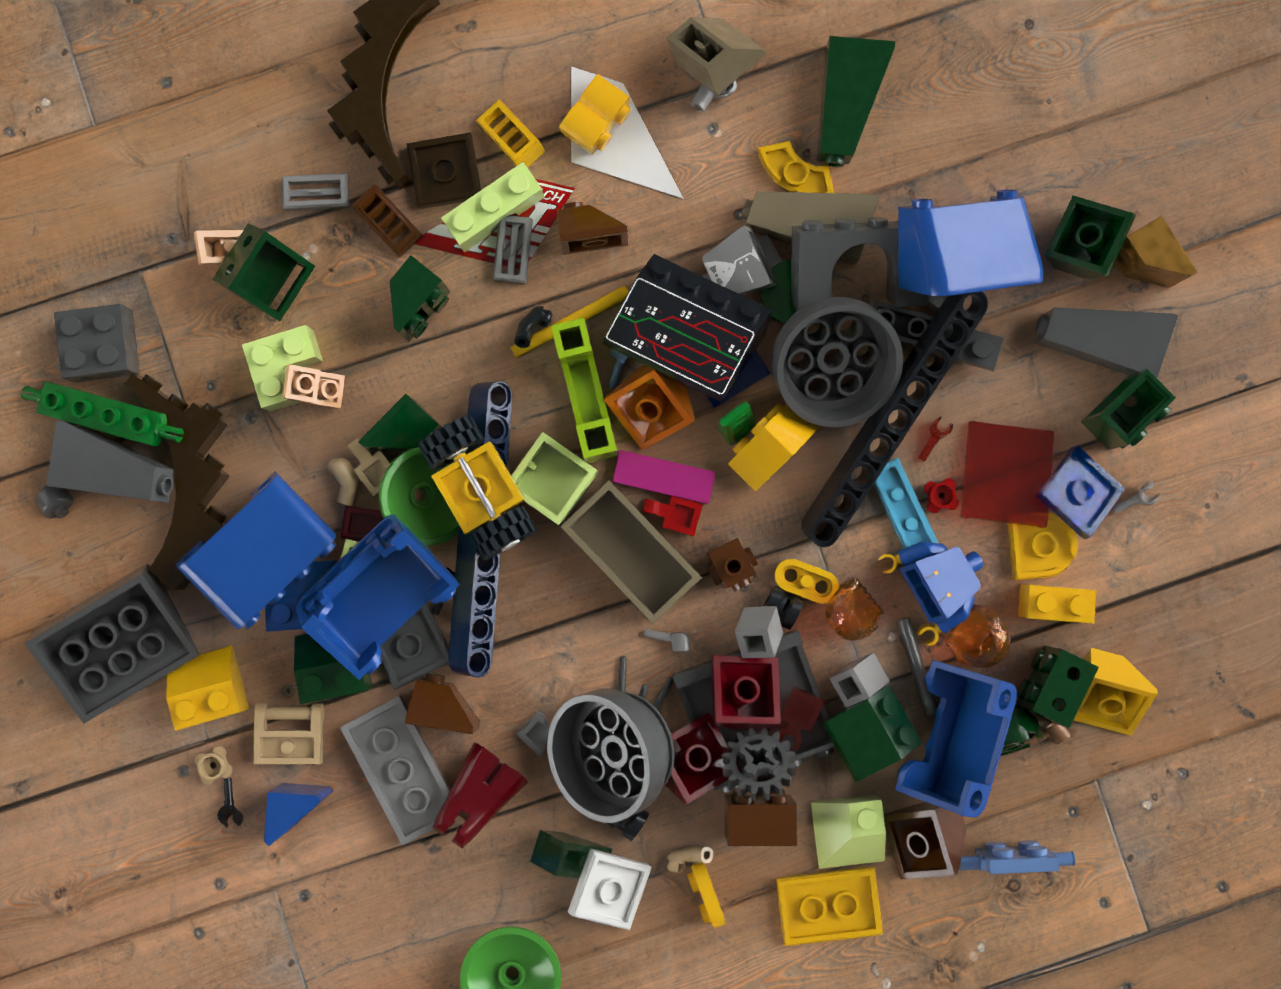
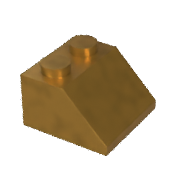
[1113,215,1198,288]

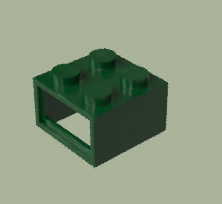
[212,223,315,321]
[1081,369,1176,450]
[1016,646,1099,728]

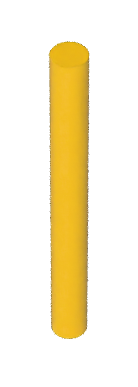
[510,285,629,358]

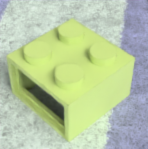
[512,432,598,526]

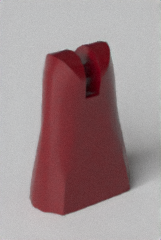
[432,742,528,849]

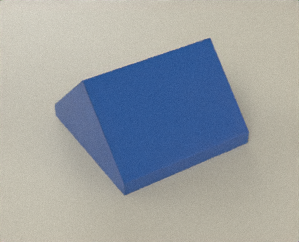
[264,783,333,846]

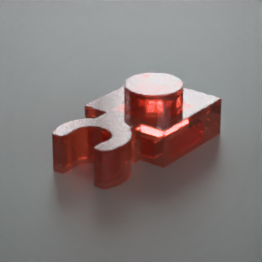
[778,686,824,751]

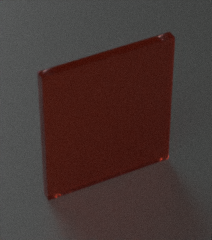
[960,421,1054,528]

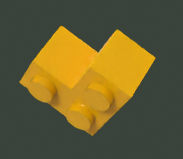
[728,403,820,492]

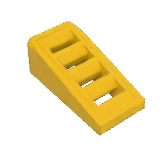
[475,99,545,168]

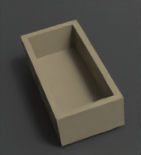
[560,481,702,624]

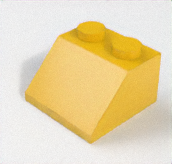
[166,645,250,731]

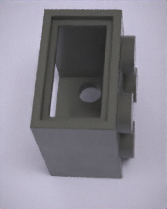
[54,304,140,383]

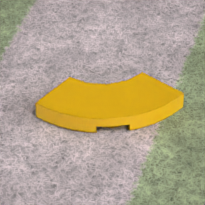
[757,141,834,193]

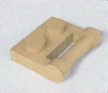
[254,703,325,764]

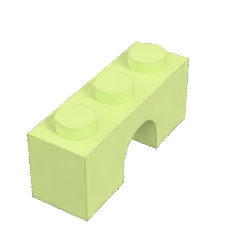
[441,162,545,252]

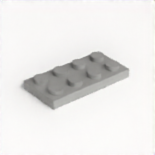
[340,695,459,846]

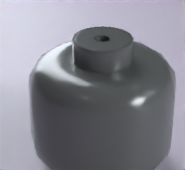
[36,486,73,519]

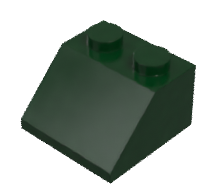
[1045,195,1136,278]
[294,634,373,704]
[822,684,922,782]

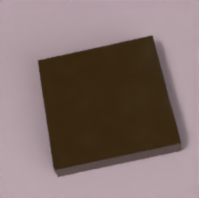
[407,132,482,210]

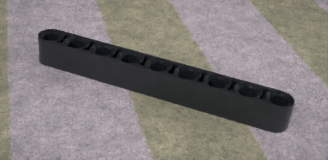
[801,291,988,547]

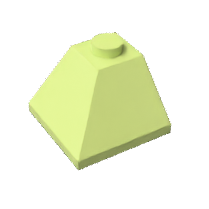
[810,794,886,869]

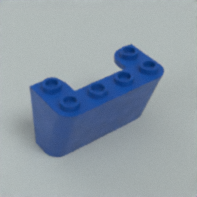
[176,471,336,630]
[895,660,1017,818]

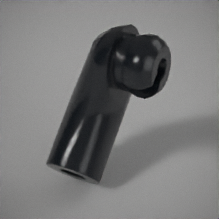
[514,306,553,348]

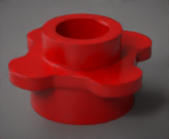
[923,478,959,513]

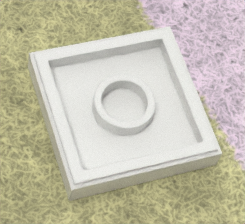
[568,848,652,930]

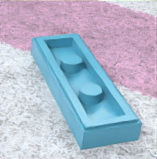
[873,458,938,549]

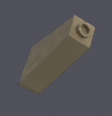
[741,191,879,265]

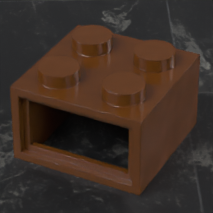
[724,789,797,846]

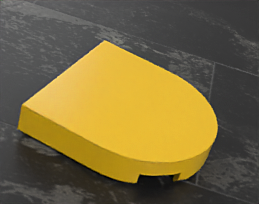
[1007,512,1078,580]

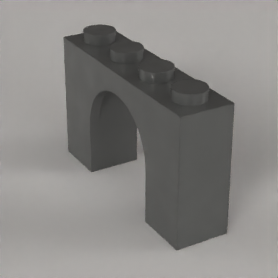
[790,217,928,311]

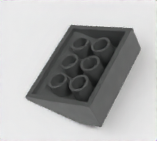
[25,563,200,724]

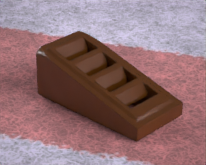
[352,184,423,258]

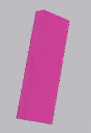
[612,450,716,504]

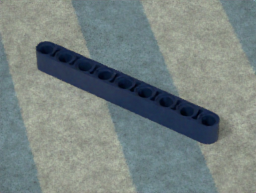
[448,381,512,678]

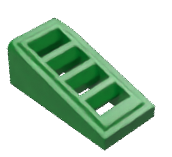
[716,401,756,446]

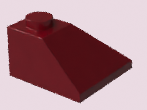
[712,655,781,731]
[665,713,742,805]

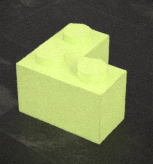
[242,325,323,412]

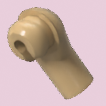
[327,458,359,506]
[667,845,713,873]

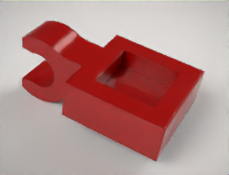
[641,495,703,536]

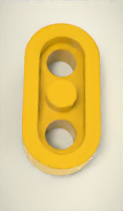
[774,559,839,604]
[687,863,726,929]

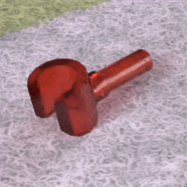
[918,417,953,462]

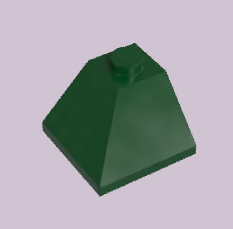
[358,393,443,451]

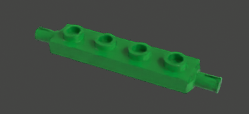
[21,381,184,446]

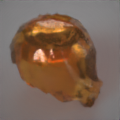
[825,577,884,641]
[945,604,1011,668]

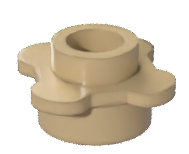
[195,746,233,785]

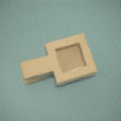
[347,438,391,497]

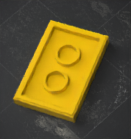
[775,866,883,946]

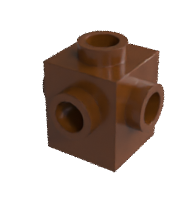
[707,538,758,592]

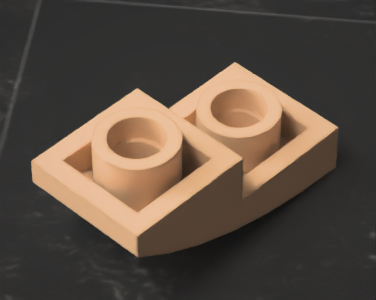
[283,364,345,408]

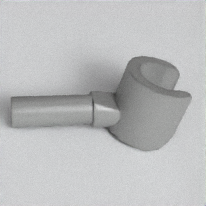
[1113,482,1160,513]
[644,629,690,652]

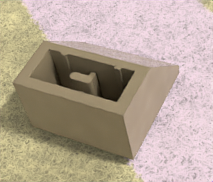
[666,17,766,96]

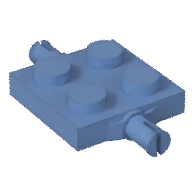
[959,840,1076,874]

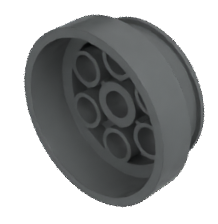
[771,297,903,427]
[547,688,674,823]

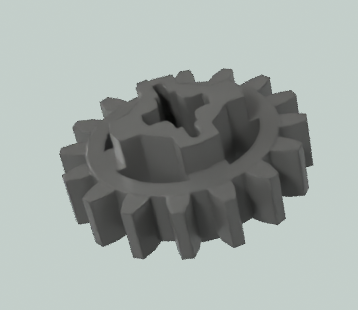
[722,728,796,801]

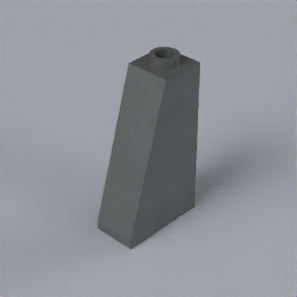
[1035,308,1178,378]
[46,420,174,503]

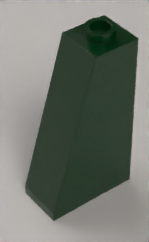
[817,36,895,167]

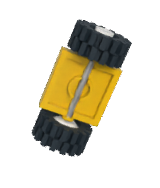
[418,415,537,560]

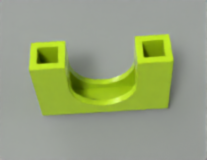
[551,318,618,463]

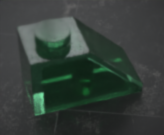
[530,830,612,878]

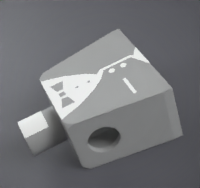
[701,226,778,296]

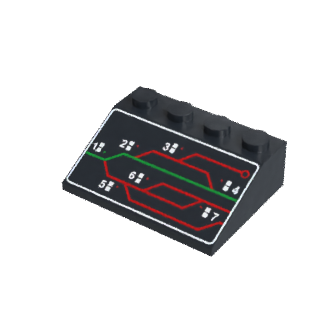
[603,254,772,402]

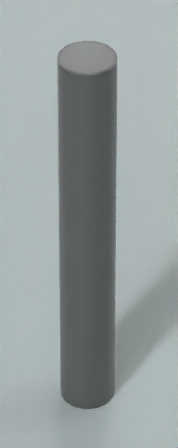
[897,617,937,716]

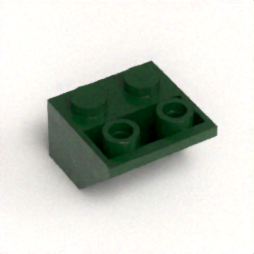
[389,255,450,342]

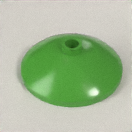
[379,447,459,546]
[460,926,562,989]

